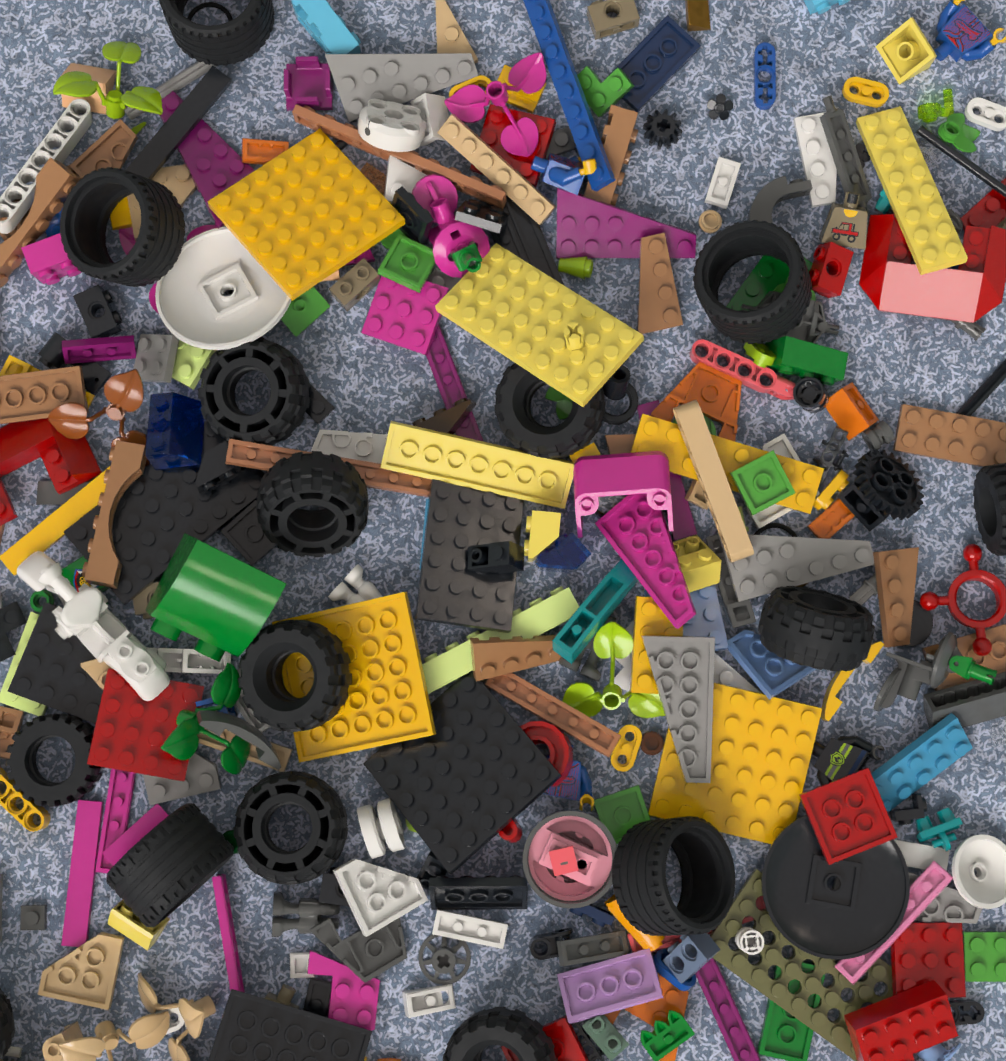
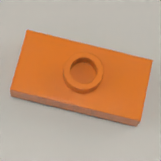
[242,138,289,165]
[807,498,855,539]

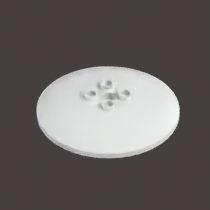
[155,227,291,350]

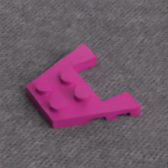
[307,950,380,1031]

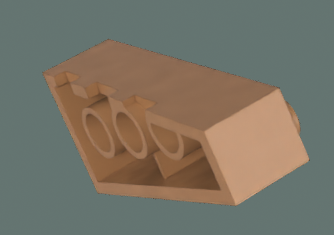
[584,105,639,206]

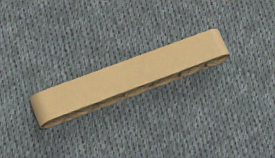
[673,400,754,563]

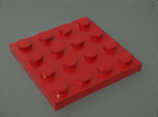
[87,668,204,782]

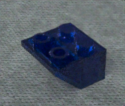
[535,532,591,573]

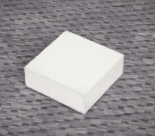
[290,952,315,978]

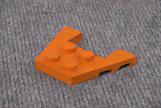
[650,362,742,441]
[604,972,689,1061]

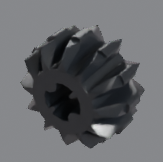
[643,109,682,150]

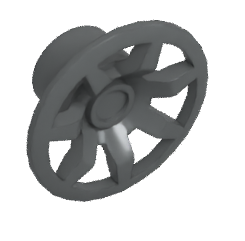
[418,934,471,985]

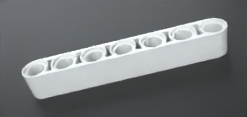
[0,99,92,234]

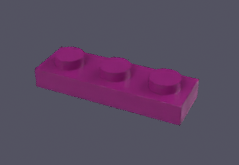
[62,335,136,364]

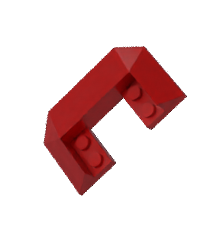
[859,214,1006,323]
[0,418,102,526]

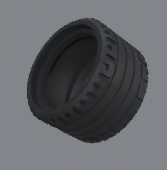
[159,0,275,66]
[60,167,185,287]
[693,220,812,344]
[106,803,234,927]
[612,816,735,936]

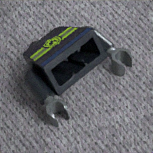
[812,736,885,786]

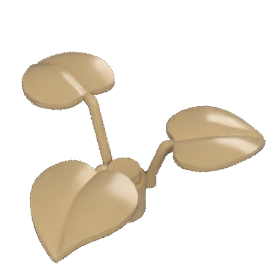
[138,972,216,1061]
[58,1010,170,1061]

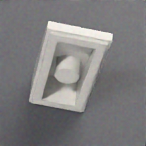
[402,984,456,1018]

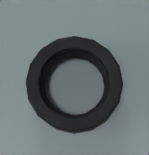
[602,383,638,425]

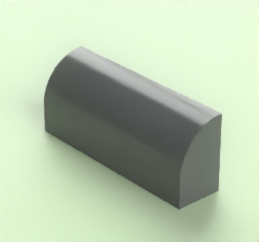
[923,672,1006,729]

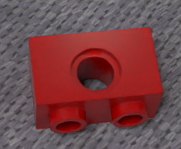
[809,242,854,298]

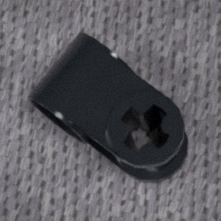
[529,928,573,960]

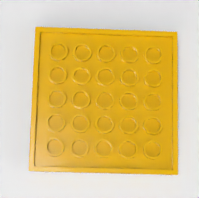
[207,129,405,301]
[272,592,436,763]
[648,682,822,844]

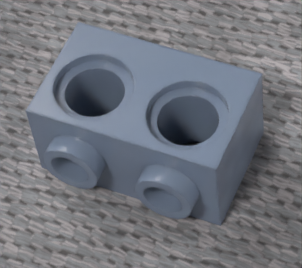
[662,933,721,984]

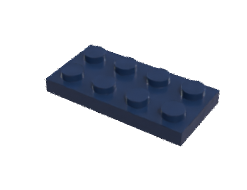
[605,15,701,112]

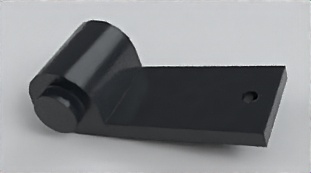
[603,329,638,400]
[38,332,112,396]

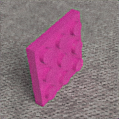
[361,276,450,356]

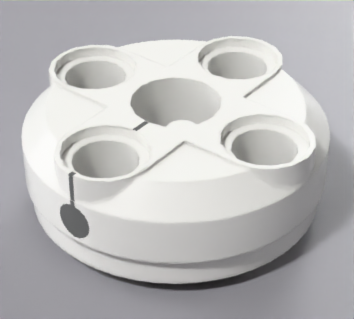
[358,99,426,152]

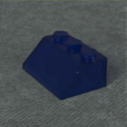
[145,392,204,470]

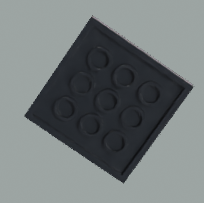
[8,602,136,724]

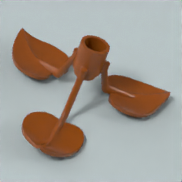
[48,369,152,466]

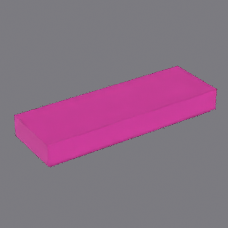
[102,804,169,866]

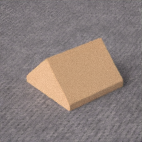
[61,63,117,115]

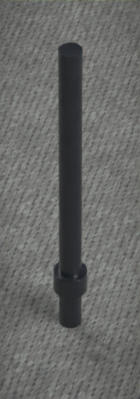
[916,125,1006,201]

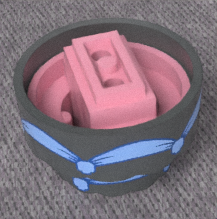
[523,810,617,909]

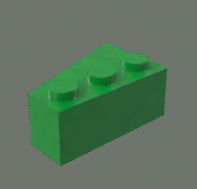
[765,336,848,385]

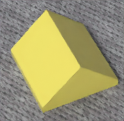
[875,17,937,85]

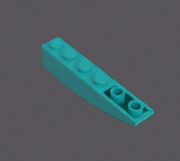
[552,559,638,664]

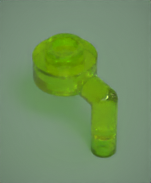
[917,89,954,123]

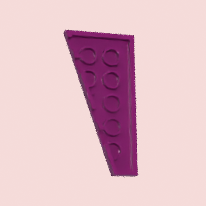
[160,91,255,229]
[556,188,696,258]

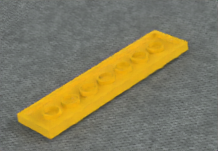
[630,414,824,514]

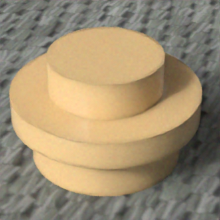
[699,210,722,233]

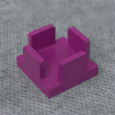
[284,56,333,111]

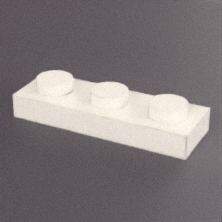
[432,909,508,949]

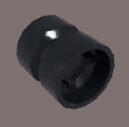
[793,377,829,413]

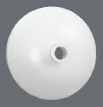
[952,834,1006,909]

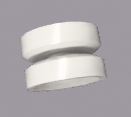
[357,798,406,859]

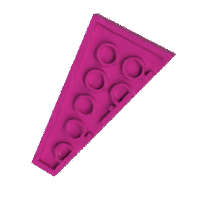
[595,494,696,629]

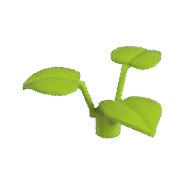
[53,41,163,119]
[562,621,665,718]

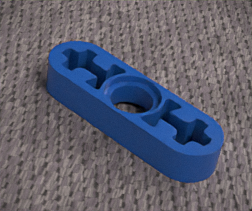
[753,42,776,110]

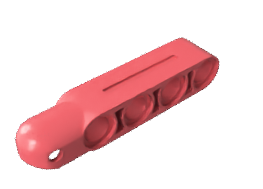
[689,339,796,400]

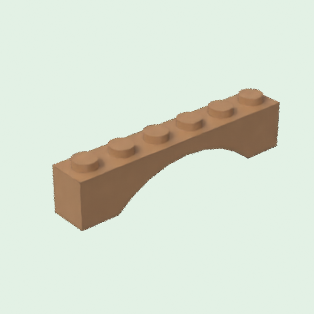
[0,157,80,288]
[82,440,148,589]

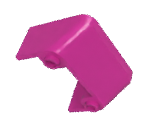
[573,451,674,538]

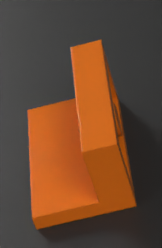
[825,382,879,440]

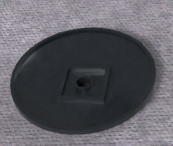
[761,815,910,960]

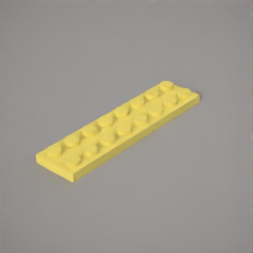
[856,106,968,275]
[380,421,574,509]

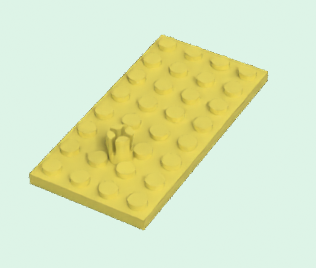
[435,243,644,407]

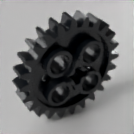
[853,449,924,520]

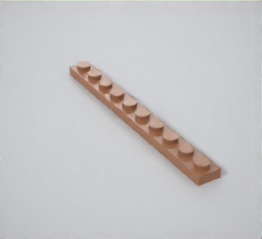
[292,104,507,209]
[225,439,432,497]

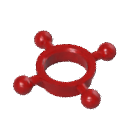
[920,544,1006,656]

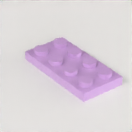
[557,948,664,1024]

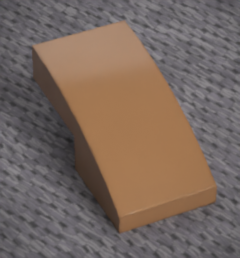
[0,706,24,759]

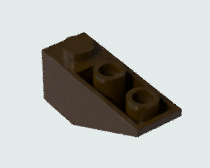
[412,398,476,435]

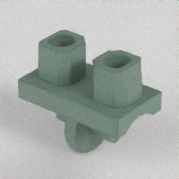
[582,1015,629,1061]

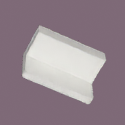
[410,93,449,146]

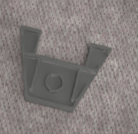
[310,917,407,983]

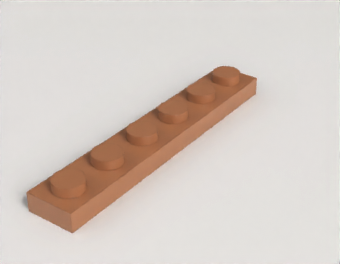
[485,673,621,758]

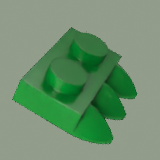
[640,1010,695,1061]

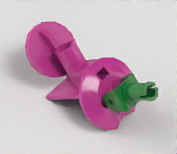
[412,174,490,278]

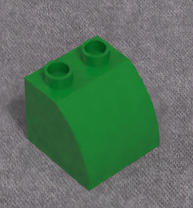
[145,533,286,662]

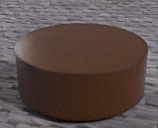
[640,731,664,755]

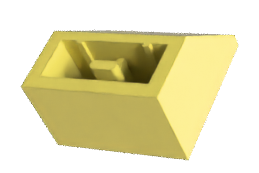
[524,510,561,562]
[673,535,722,592]
[107,900,170,951]

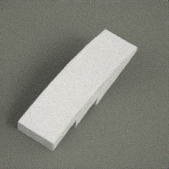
[146,647,231,674]

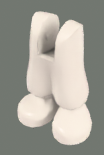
[328,564,383,605]

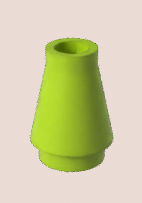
[558,256,593,280]

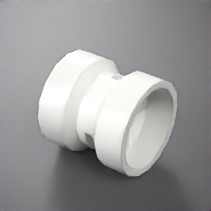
[735,927,764,955]

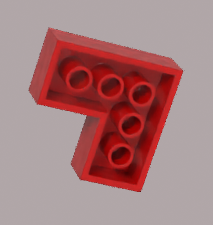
[844,980,958,1061]

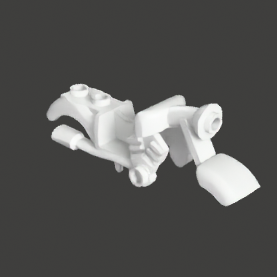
[17,551,170,701]

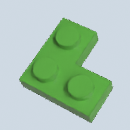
[577,66,634,117]

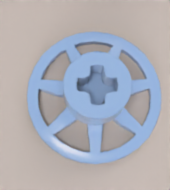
[917,1043,961,1061]

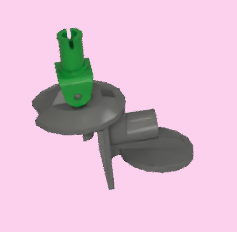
[874,632,997,712]

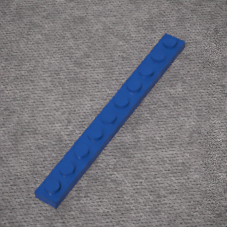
[523,0,616,192]

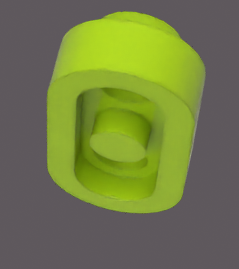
[743,342,776,368]

